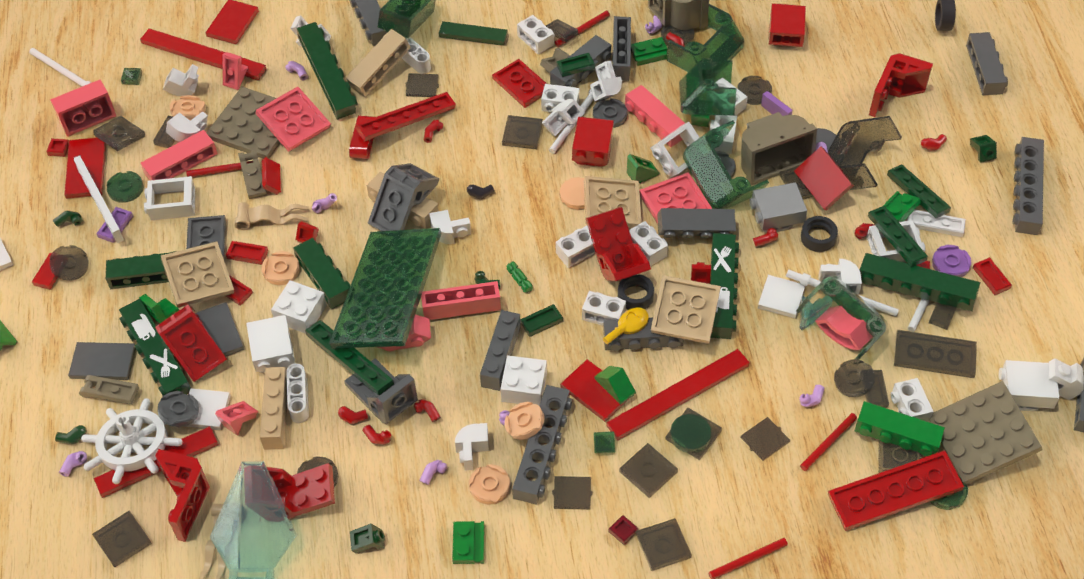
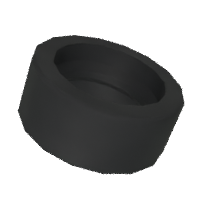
[935,0,956,31]
[801,216,838,252]
[617,274,654,310]

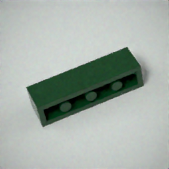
[293,238,352,310]
[105,251,177,290]

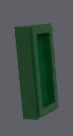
[556,53,595,77]
[520,304,563,337]

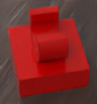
[295,221,319,243]
[691,262,711,284]

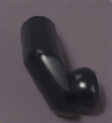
[466,184,495,199]

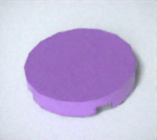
[932,245,971,277]

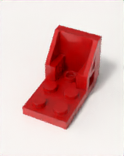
[869,53,933,117]
[585,207,651,281]
[155,304,227,382]
[155,449,210,542]
[244,463,335,522]

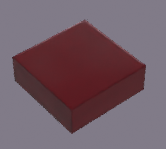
[608,515,639,545]

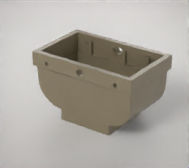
[648,0,709,30]
[741,112,817,185]

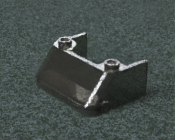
[828,116,902,190]

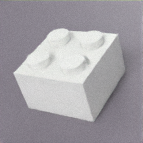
[271,280,327,334]
[500,355,547,406]

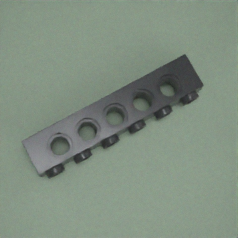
[1012,137,1044,235]
[512,385,573,505]

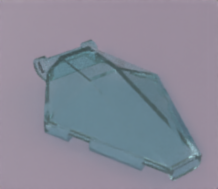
[210,461,297,579]

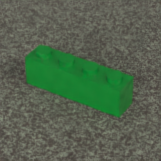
[854,401,945,456]

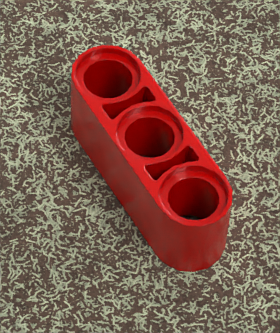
[349,115,374,159]

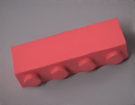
[625,85,685,147]
[140,130,217,181]
[421,281,501,320]

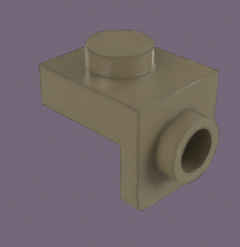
[540,48,570,73]

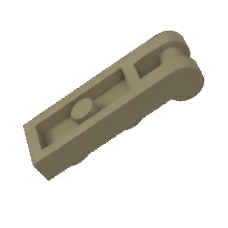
[238,150,267,199]
[79,375,139,405]

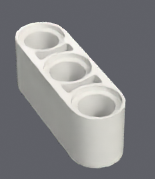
[399,32,431,74]
[287,363,309,423]

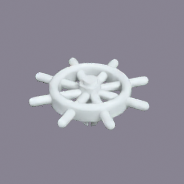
[81,398,183,484]

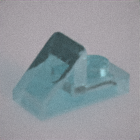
[799,295,833,330]

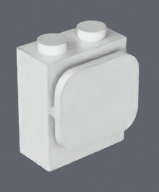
[246,315,295,373]
[999,360,1059,411]

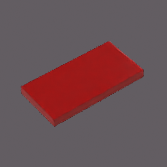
[64,137,106,199]

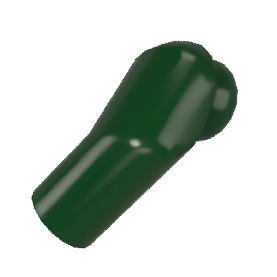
[53,211,82,227]
[474,271,500,289]
[55,425,87,444]

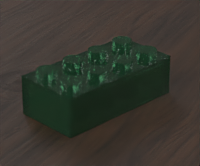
[377,0,436,38]

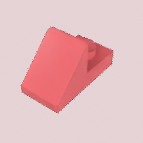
[223,52,248,90]
[215,401,258,435]

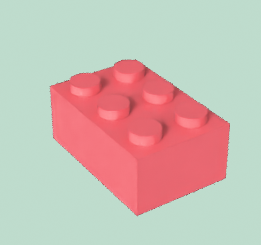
[50,79,116,137]

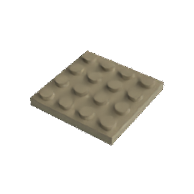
[207,86,280,159]
[929,381,1043,485]

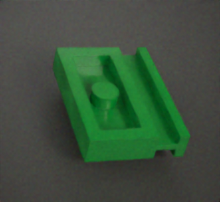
[631,37,670,66]
[883,191,921,222]
[452,521,484,564]

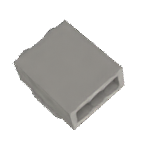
[750,182,807,233]

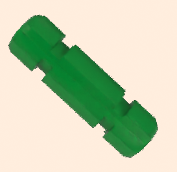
[506,261,533,293]

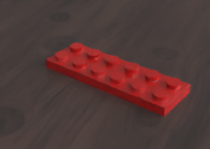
[828,451,964,531]

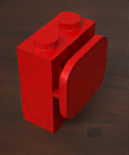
[768,3,806,47]
[572,117,614,167]

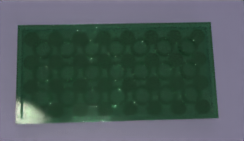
[329,228,442,348]

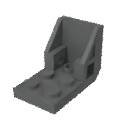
[368,163,440,239]
[344,358,418,424]

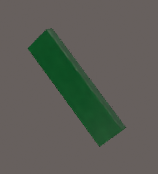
[439,21,508,46]
[887,164,951,218]
[868,206,928,267]

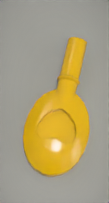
[603,308,649,344]

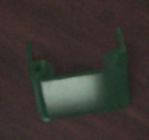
[667,4,744,81]
[679,58,737,116]
[683,120,769,209]
[796,276,888,364]

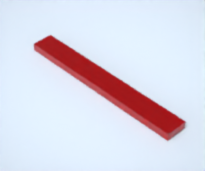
[140,28,267,80]
[606,349,750,441]

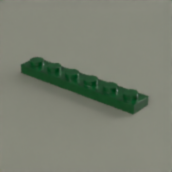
[305,320,394,395]

